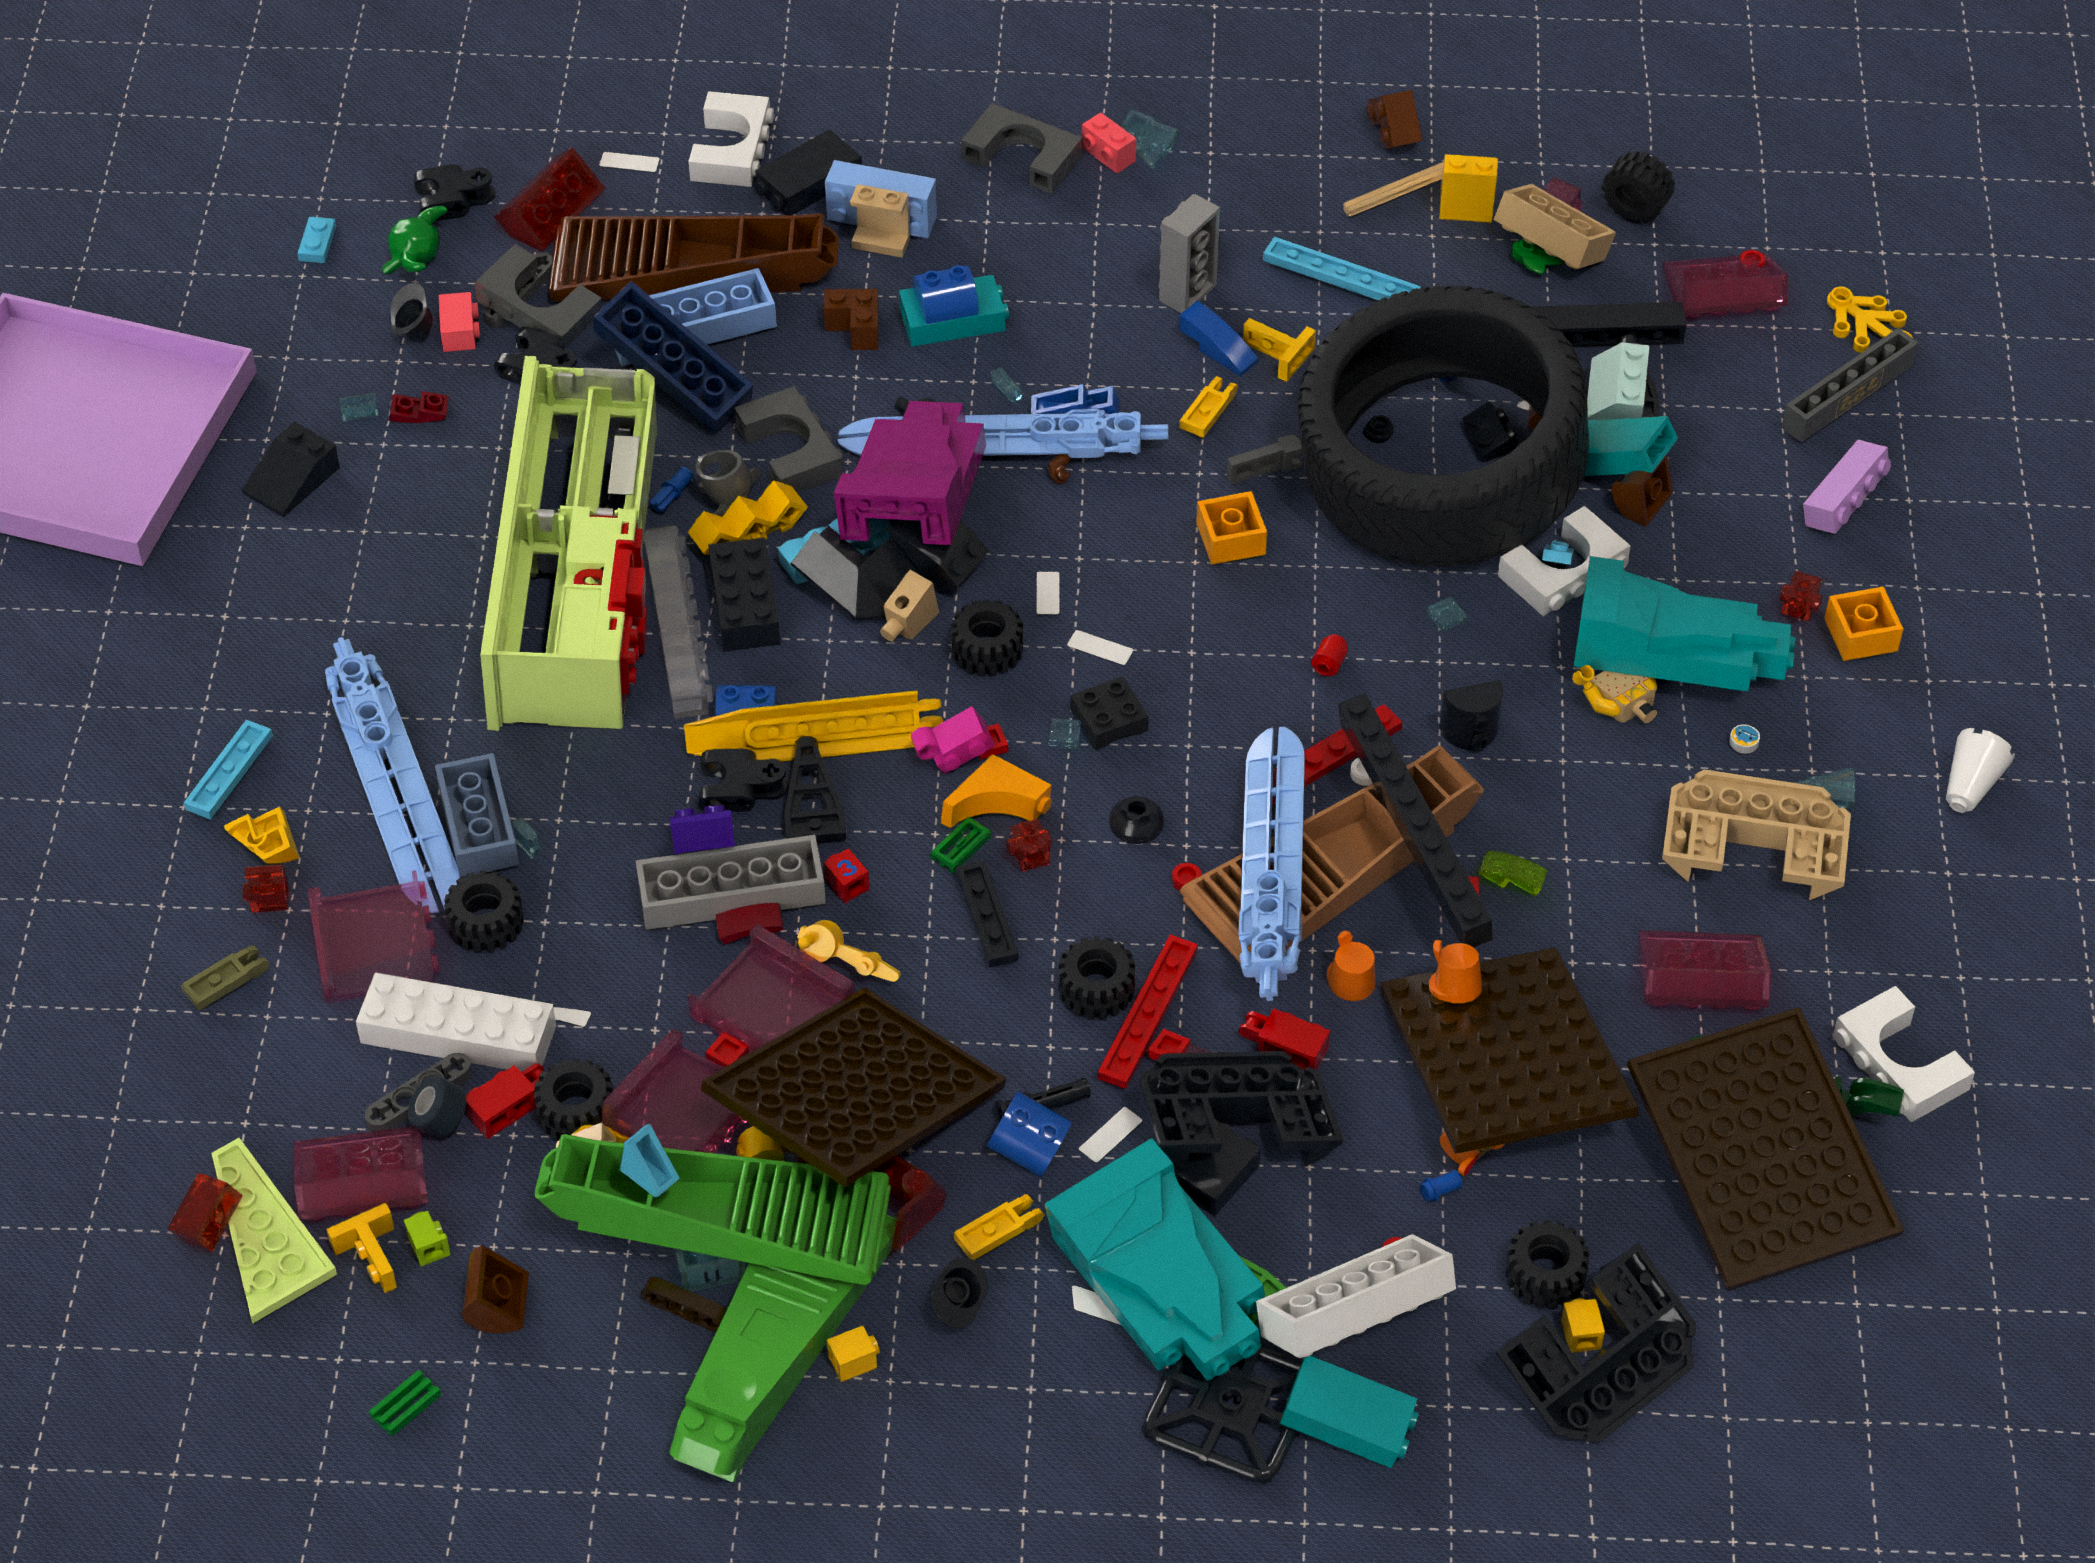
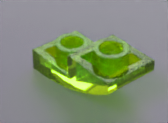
[1478,850,1547,896]

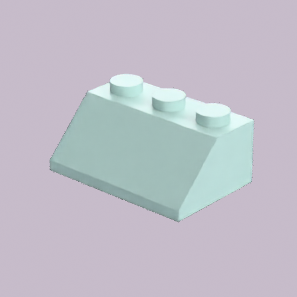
[1587,342,1649,421]

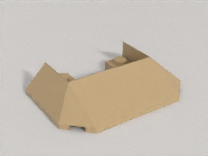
[1662,769,1851,900]

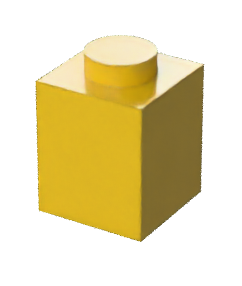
[1561,1299,1605,1353]
[827,1325,880,1382]

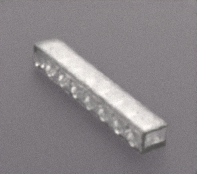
[643,525,713,719]

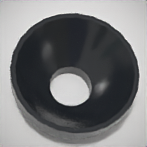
[1110,796,1164,844]

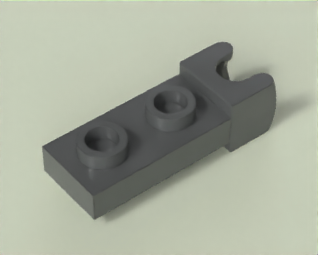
[1227,434,1303,485]

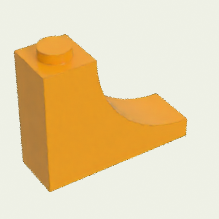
[941,754,1052,828]

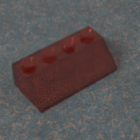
[494,147,605,251]

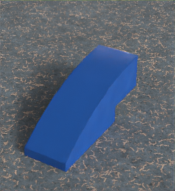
[1179,301,1258,377]
[1031,384,1120,414]

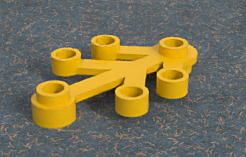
[1827,287,1913,353]

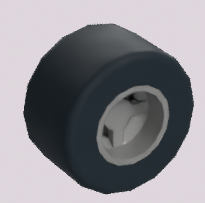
[408,1075,466,1138]

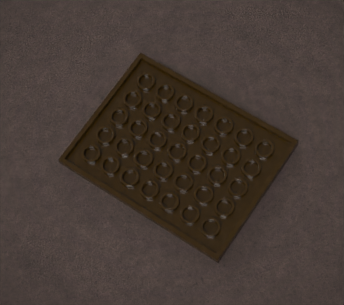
[1380,947,1638,1154]
[701,987,1007,1187]
[1627,1007,1904,1291]

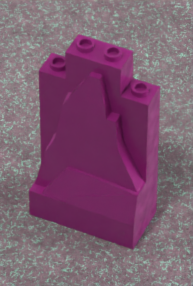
[834,401,986,545]

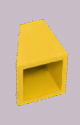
[1439,154,1498,223]

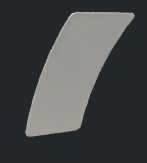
[1037,572,1059,614]

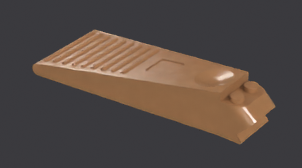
[1180,745,1484,964]

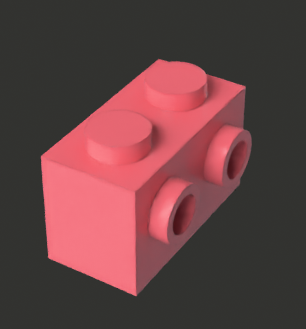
[1082,112,1136,173]

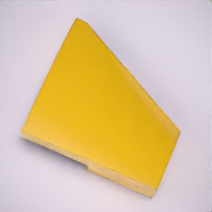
[224,806,300,864]

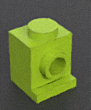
[404,1211,451,1267]

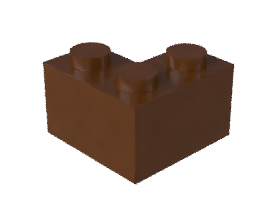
[1366,89,1422,149]
[824,289,879,350]

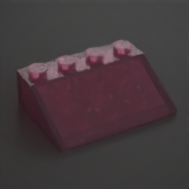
[1663,253,1788,318]
[1639,930,1772,1010]
[294,1126,428,1220]

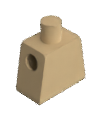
[880,570,939,642]

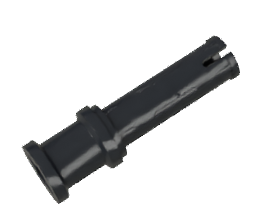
[995,1077,1091,1122]

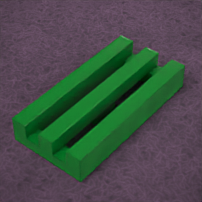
[930,817,991,874]
[369,1370,442,1437]

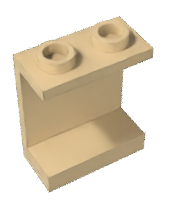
[850,184,910,258]

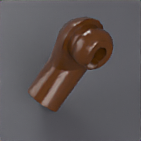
[1047,454,1073,484]

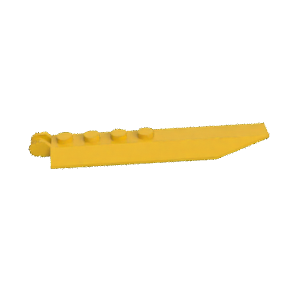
[684,690,943,762]

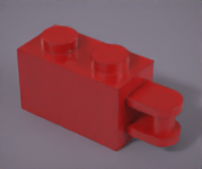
[1238,1008,1330,1071]
[465,1063,544,1139]

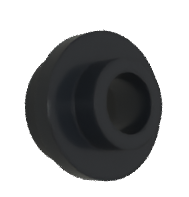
[1366,415,1394,441]

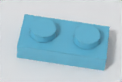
[297,217,337,263]
[1542,541,1574,565]

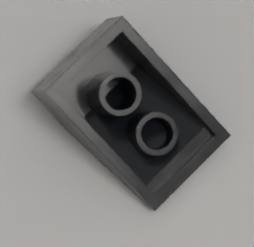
[242,421,340,517]
[886,519,989,593]

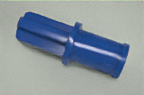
[650,467,694,513]

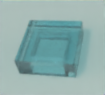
[1427,597,1467,632]
[1049,718,1081,749]
[512,817,540,859]

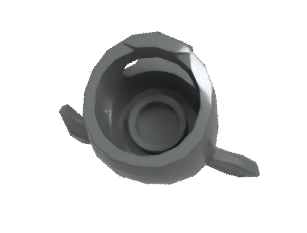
[695,450,762,516]

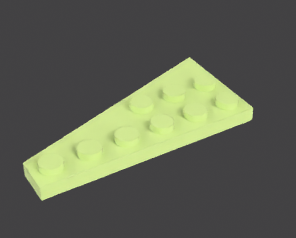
[211,1138,337,1324]

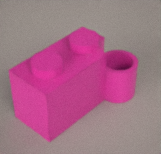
[910,706,995,774]

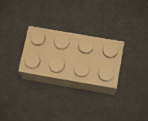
[1494,184,1616,269]

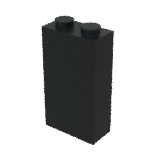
[755,129,862,215]

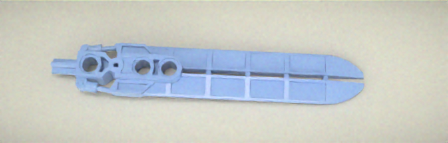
[838,409,1168,458]
[325,637,460,914]
[1238,727,1305,1001]

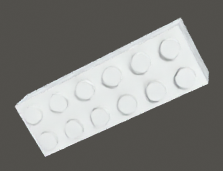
[356,973,556,1072]
[1256,1234,1456,1358]

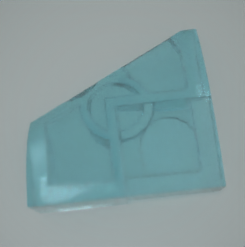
[1121,109,1180,169]
[1794,768,1855,809]

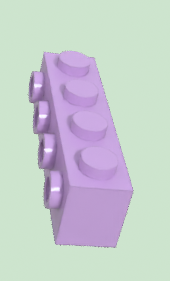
[1803,440,1891,534]

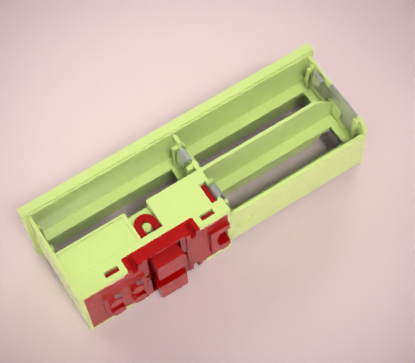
[480,356,657,731]

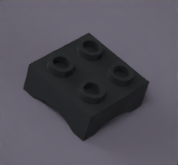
[1070,676,1149,750]

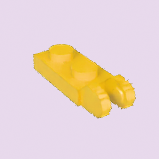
[1179,376,1238,438]
[954,1194,1045,1260]

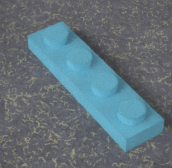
[184,720,273,820]

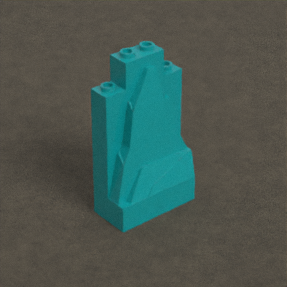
[1574,556,1796,691]
[1045,1138,1265,1381]

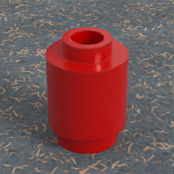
[1311,634,1348,676]

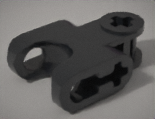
[414,164,495,221]
[494,326,577,385]
[698,748,788,812]

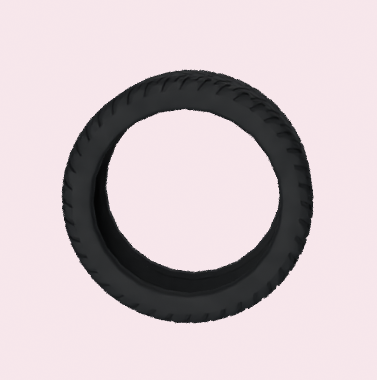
[1297,285,1589,567]

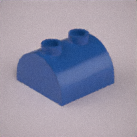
[913,265,979,324]
[715,685,778,716]
[986,1091,1072,1177]

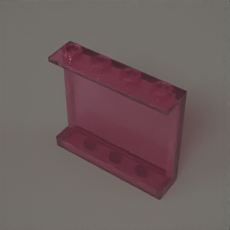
[307,870,440,1004]
[688,924,854,1053]
[602,1029,747,1154]

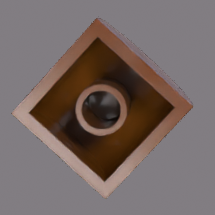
[1611,453,1673,527]
[462,1245,529,1333]

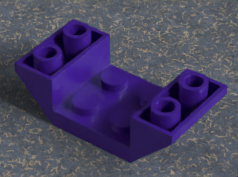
[669,805,735,854]

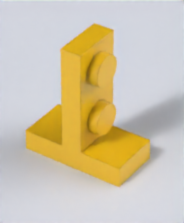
[1243,318,1316,382]
[326,1203,397,1293]

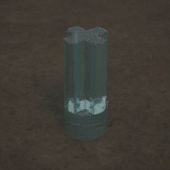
[990,367,1023,403]

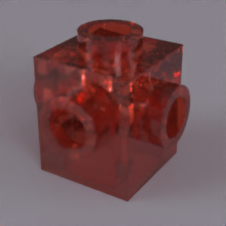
[1779,571,1823,621]
[1006,819,1052,871]

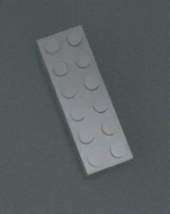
[636,835,826,930]

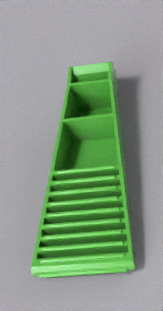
[535,1134,891,1285]
[669,1215,906,1482]

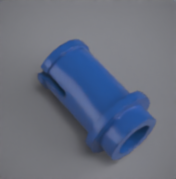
[1420,1169,1463,1202]

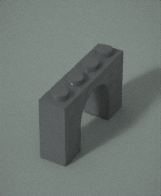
[961,103,1083,194]
[475,244,601,349]
[734,386,844,493]

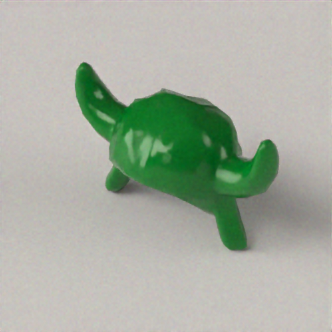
[382,206,447,274]

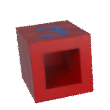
[823,848,869,904]

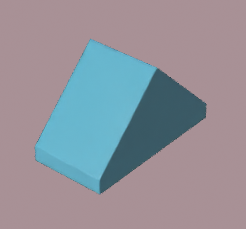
[620,1124,680,1197]

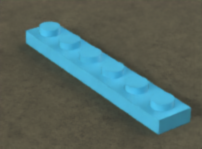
[1263,237,1421,300]

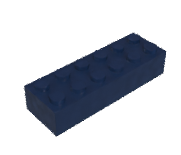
[593,281,754,434]

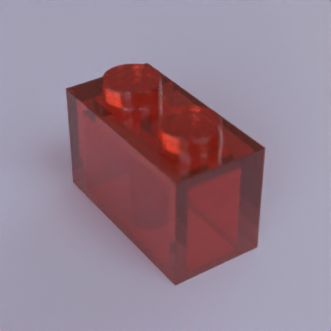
[167,1172,243,1252]

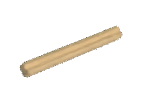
[1343,161,1444,217]

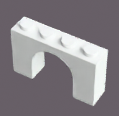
[689,91,774,187]
[1498,506,1630,616]
[1833,986,1975,1122]

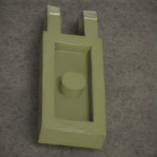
[181,945,270,1011]

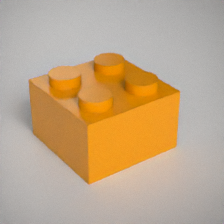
[1196,491,1267,565]
[1824,586,1903,661]

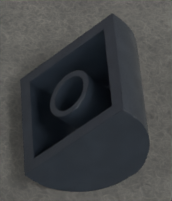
[1440,680,1503,750]

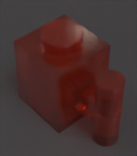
[243,865,289,913]

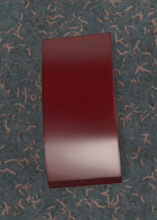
[389,391,449,423]
[716,903,784,945]

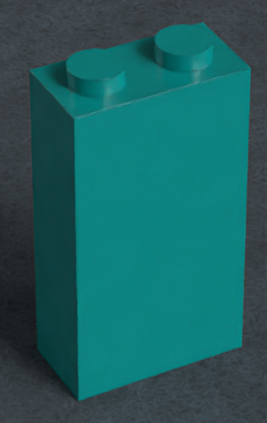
[899,275,1009,347]
[1584,416,1678,476]
[1279,1356,1419,1468]

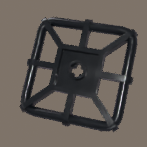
[1141,1342,1302,1484]

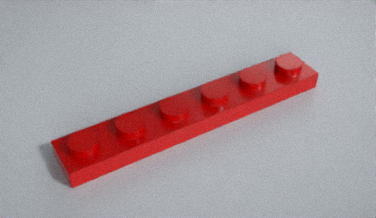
[1272,704,1403,806]
[1098,934,1198,1089]

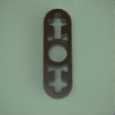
[641,1277,727,1333]

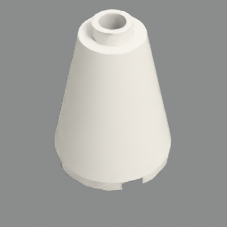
[1946,728,2015,813]

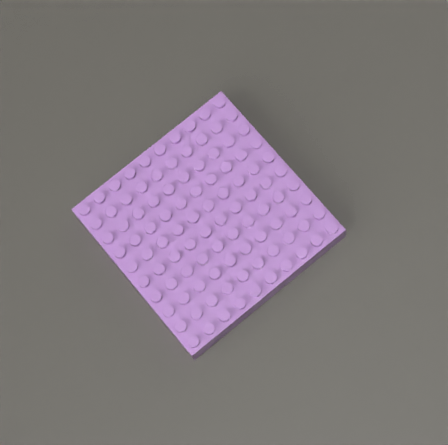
[0,293,257,566]

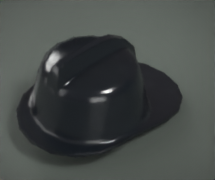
[390,283,433,341]
[931,1258,988,1328]

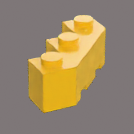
[688,480,808,555]

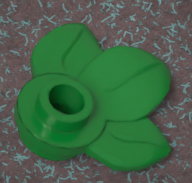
[1512,240,1563,275]

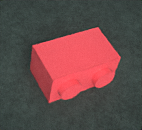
[439,292,480,352]

